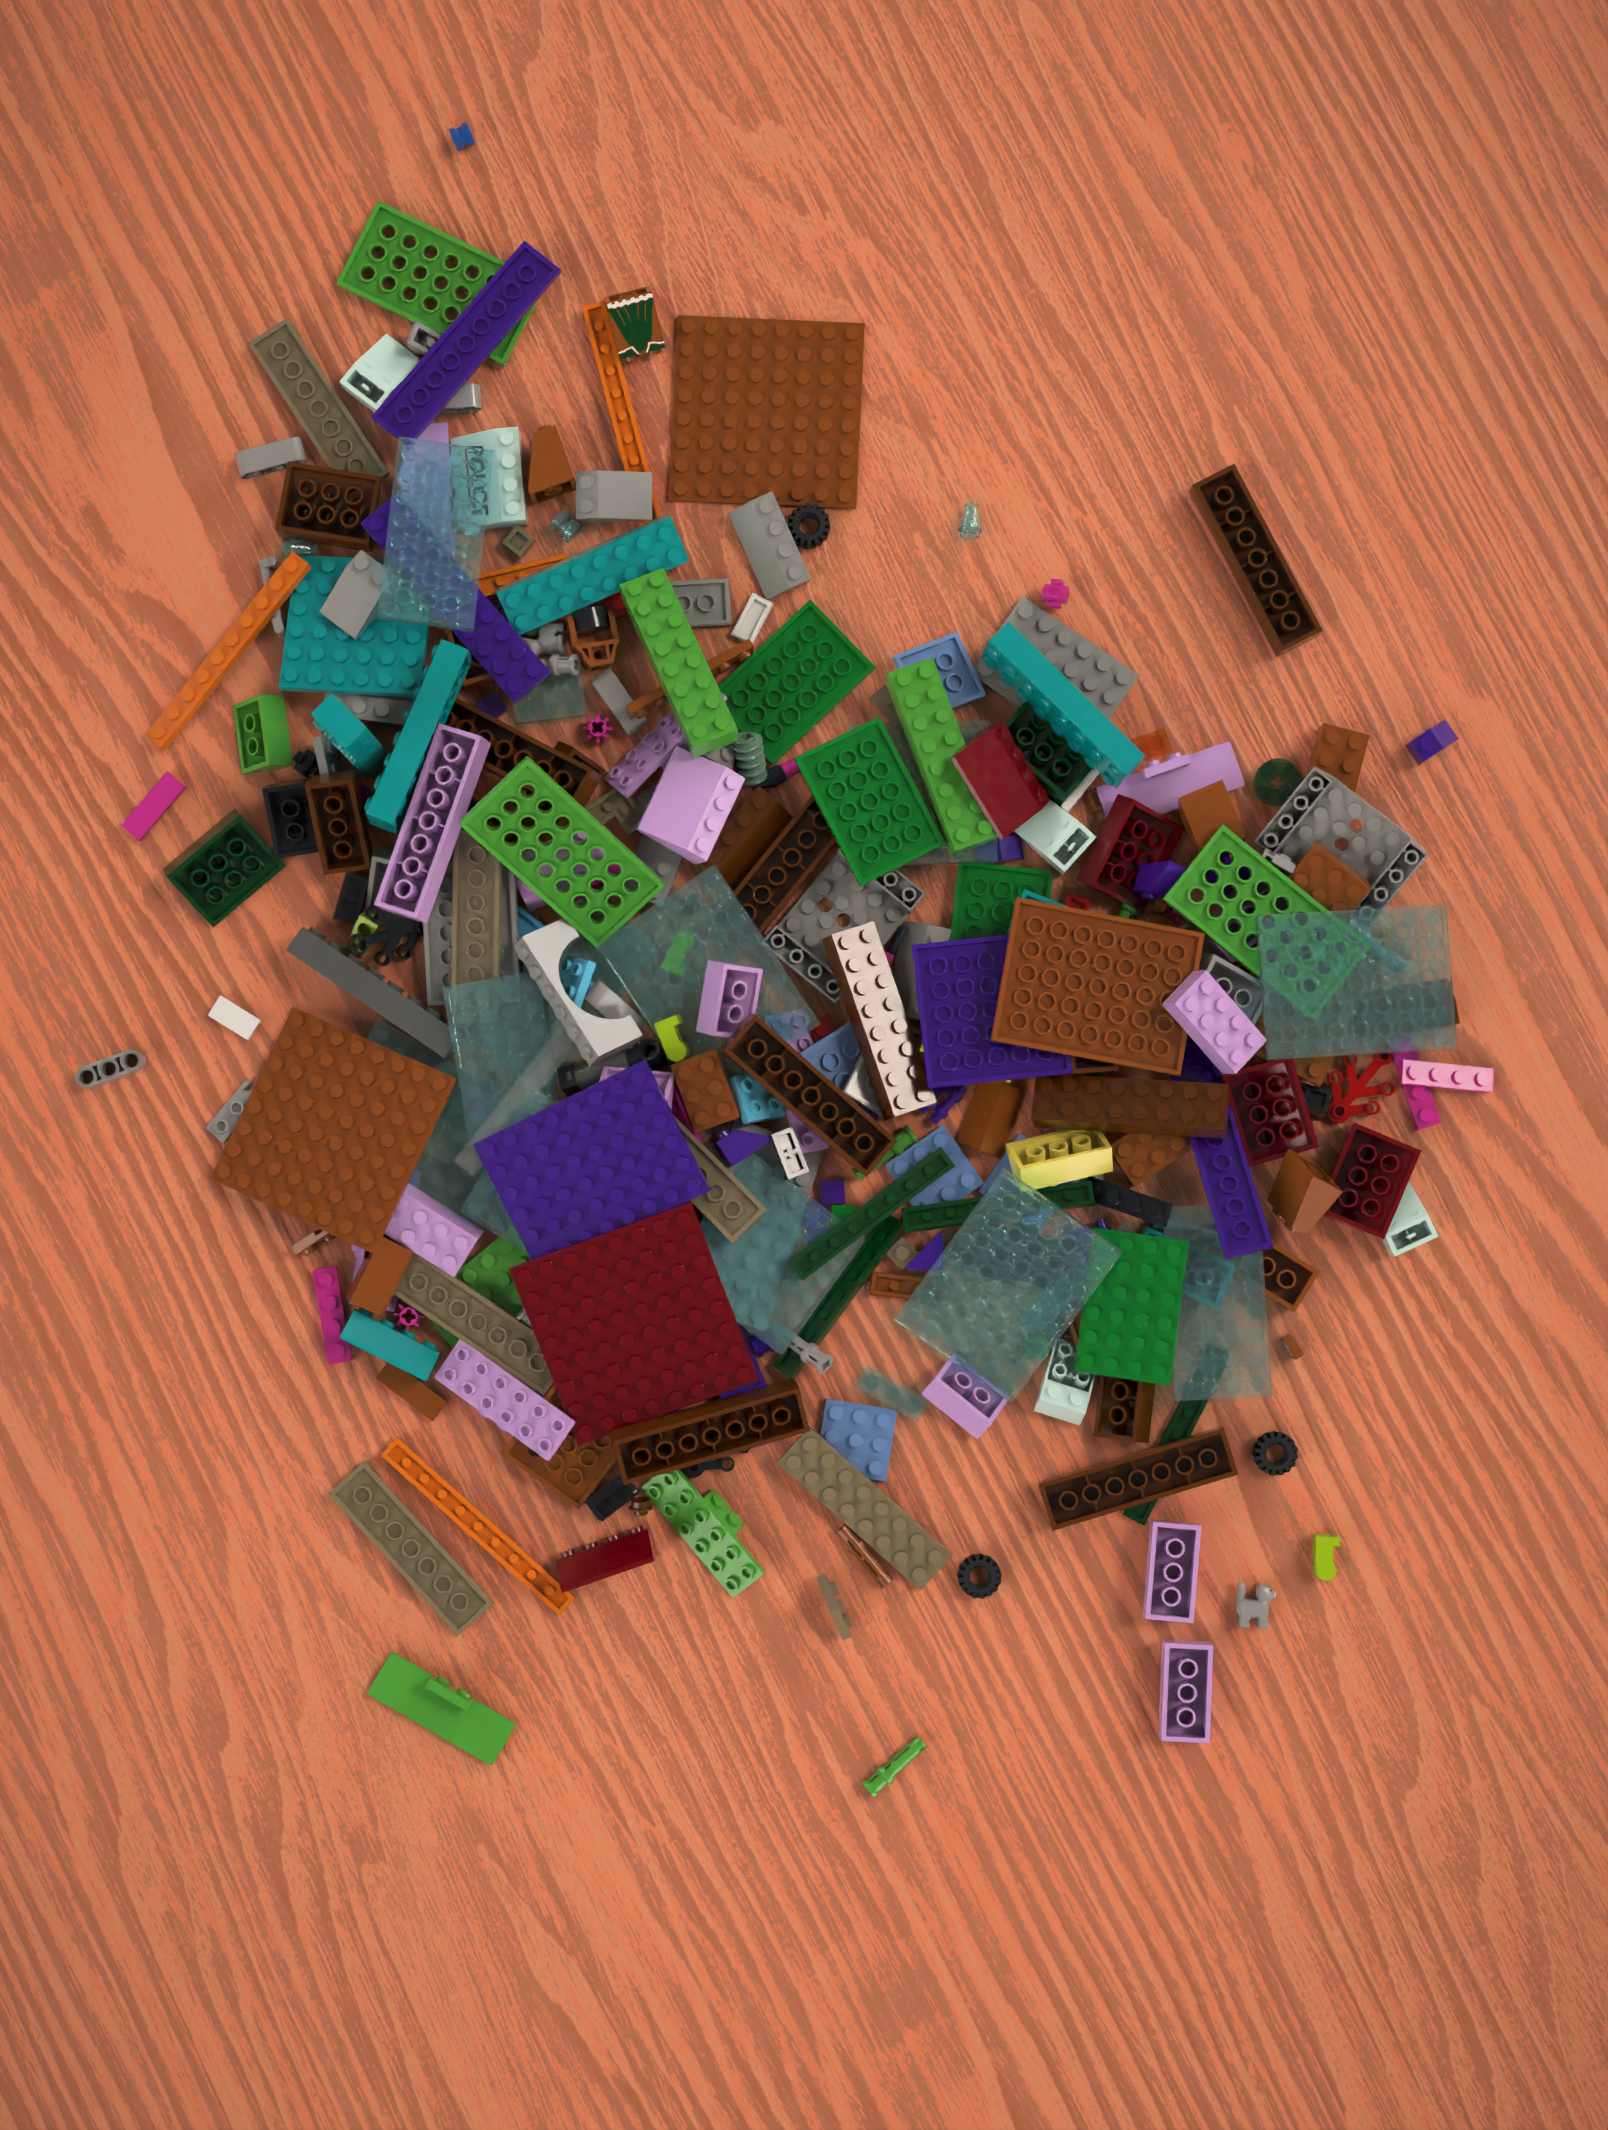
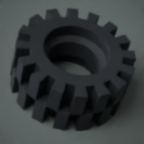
[788,503,830,549]
[1253,1431,1298,1475]
[957,1553,1001,1599]

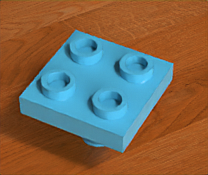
[559,955,596,1008]
[728,1074,785,1124]

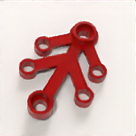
[1327,1046,1395,1123]

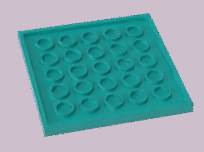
[279,555,432,697]

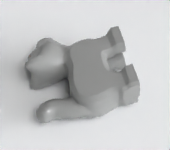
[522,623,568,657]
[1236,1582,1276,1628]

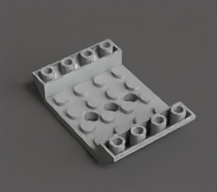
[1254,766,1429,928]
[761,848,926,1003]

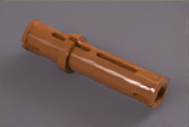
[836,1524,894,1588]

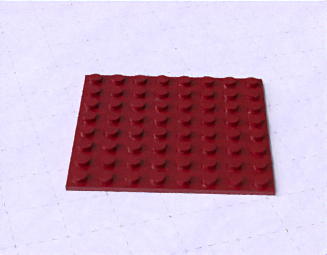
[509,1201,759,1446]

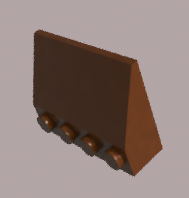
[275,461,382,552]

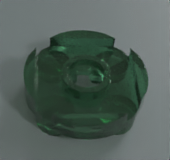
[1253,758,1302,807]

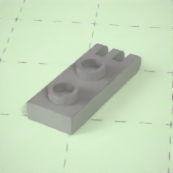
[206,1079,255,1143]

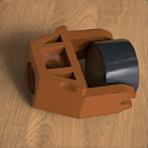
[565,606,620,672]

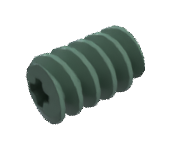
[733,732,768,786]

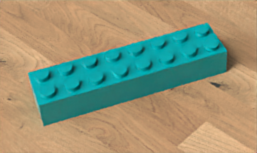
[495,514,690,636]
[981,622,1145,789]
[364,639,472,835]
[311,693,388,779]

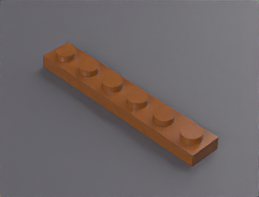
[626,638,754,720]

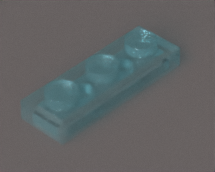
[855,1365,930,1422]

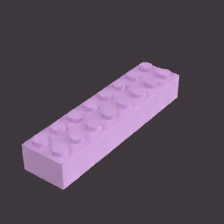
[374,723,491,924]

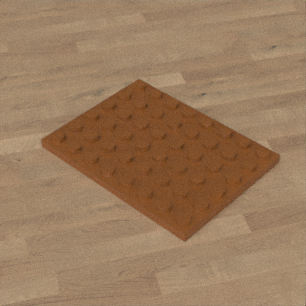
[990,897,1205,1076]

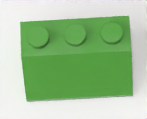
[233,695,293,775]

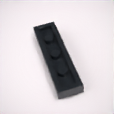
[1087,1176,1173,1227]

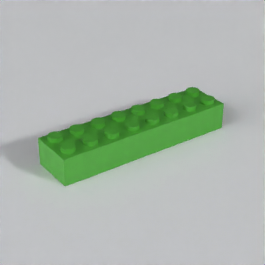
[619,568,738,758]
[884,657,998,856]

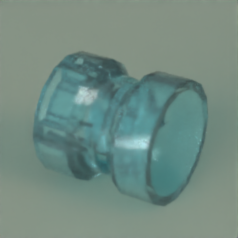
[549,509,583,543]

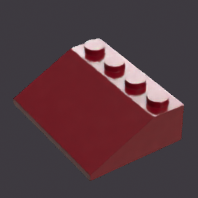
[951,720,1050,840]
[1076,794,1185,913]
[1221,1055,1319,1167]
[1323,1122,1421,1239]
[557,1525,658,1593]

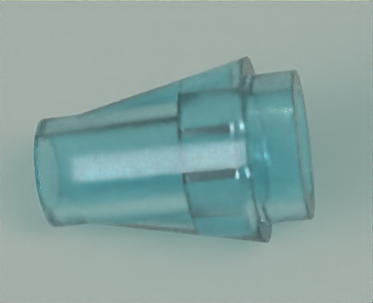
[958,502,982,540]
[282,537,316,558]

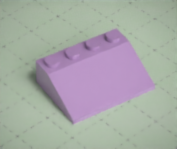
[636,747,746,865]

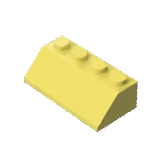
[1005,1129,1113,1193]

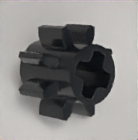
[292,749,319,778]

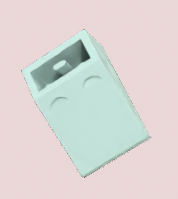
[340,334,421,413]
[1013,798,1096,876]
[1382,1182,1438,1257]
[1034,1339,1096,1425]

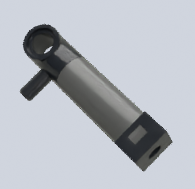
[557,1038,666,1097]

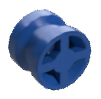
[449,122,475,151]

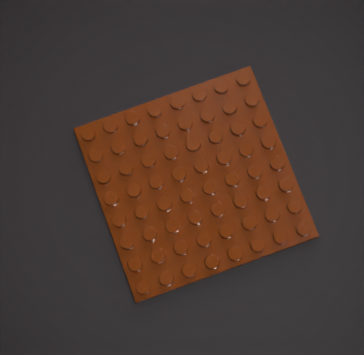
[668,315,865,509]
[210,1007,458,1254]

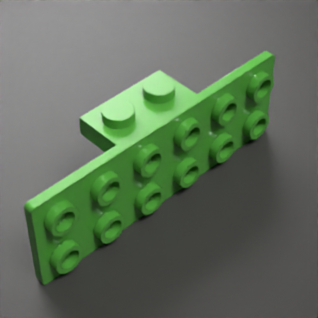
[641,1469,765,1598]
[368,1652,516,1765]

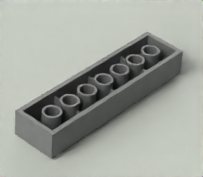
[286,927,466,1061]

